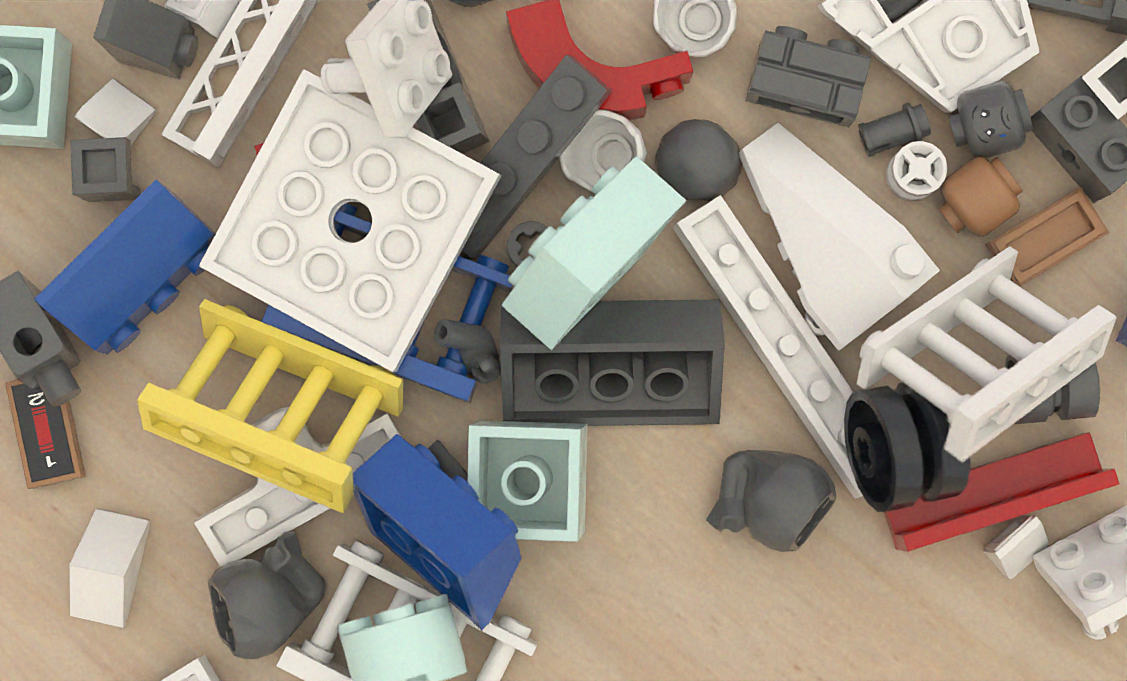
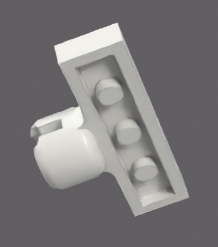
[194,407,402,567]

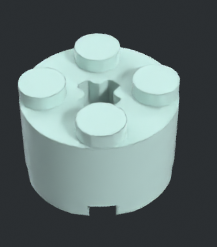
[337,594,468,681]

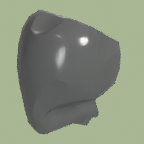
[706,450,837,552]
[208,532,325,659]

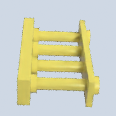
[137,299,403,513]

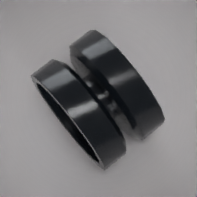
[844,380,970,512]

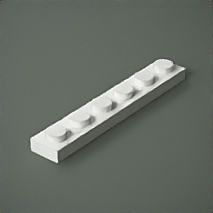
[673,195,863,499]

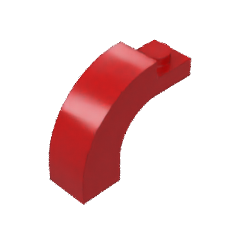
[506,0,693,120]

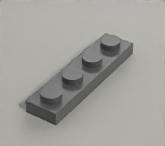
[462,55,613,259]

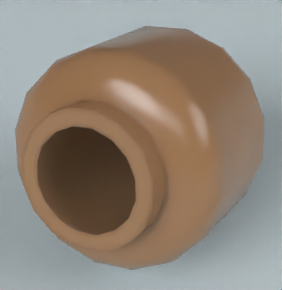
[938,156,1023,237]

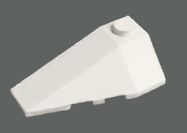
[738,123,940,351]

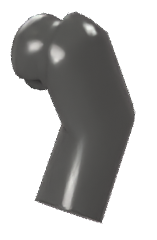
[434,319,501,384]

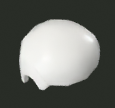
[653,0,737,58]
[559,110,647,192]

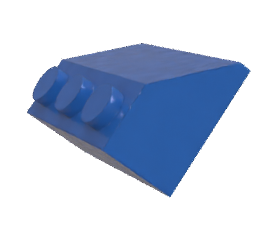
[34,179,216,355]
[353,434,522,630]

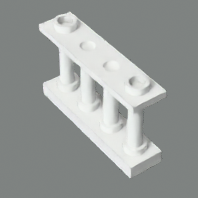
[856,246,1117,462]
[276,540,537,681]

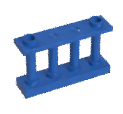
[262,203,514,403]

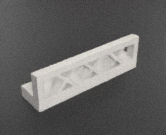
[161,0,320,169]

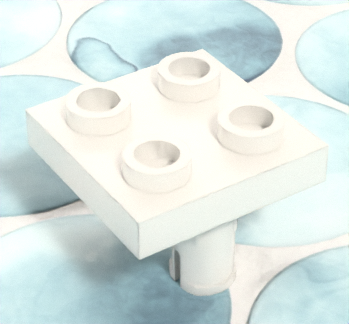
[321,0,452,138]
[1032,505,1127,640]

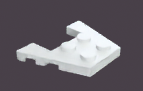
[817,0,1040,113]

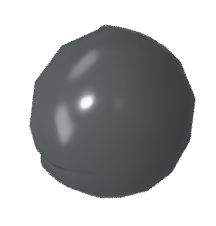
[655,119,742,202]

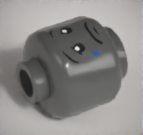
[948,81,1033,158]

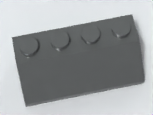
[500,299,725,426]

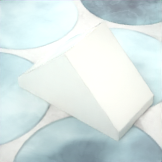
[69,509,151,628]

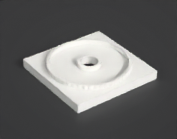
[199,69,501,372]

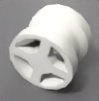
[886,141,947,201]

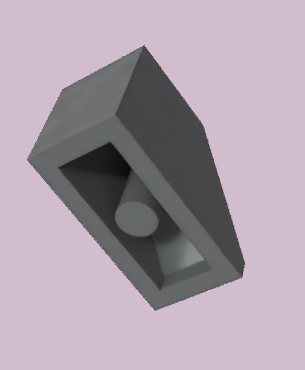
[93,0,198,80]

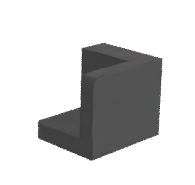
[70,137,141,202]

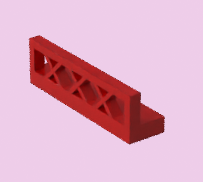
[884,432,1120,552]

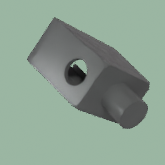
[0,271,81,407]

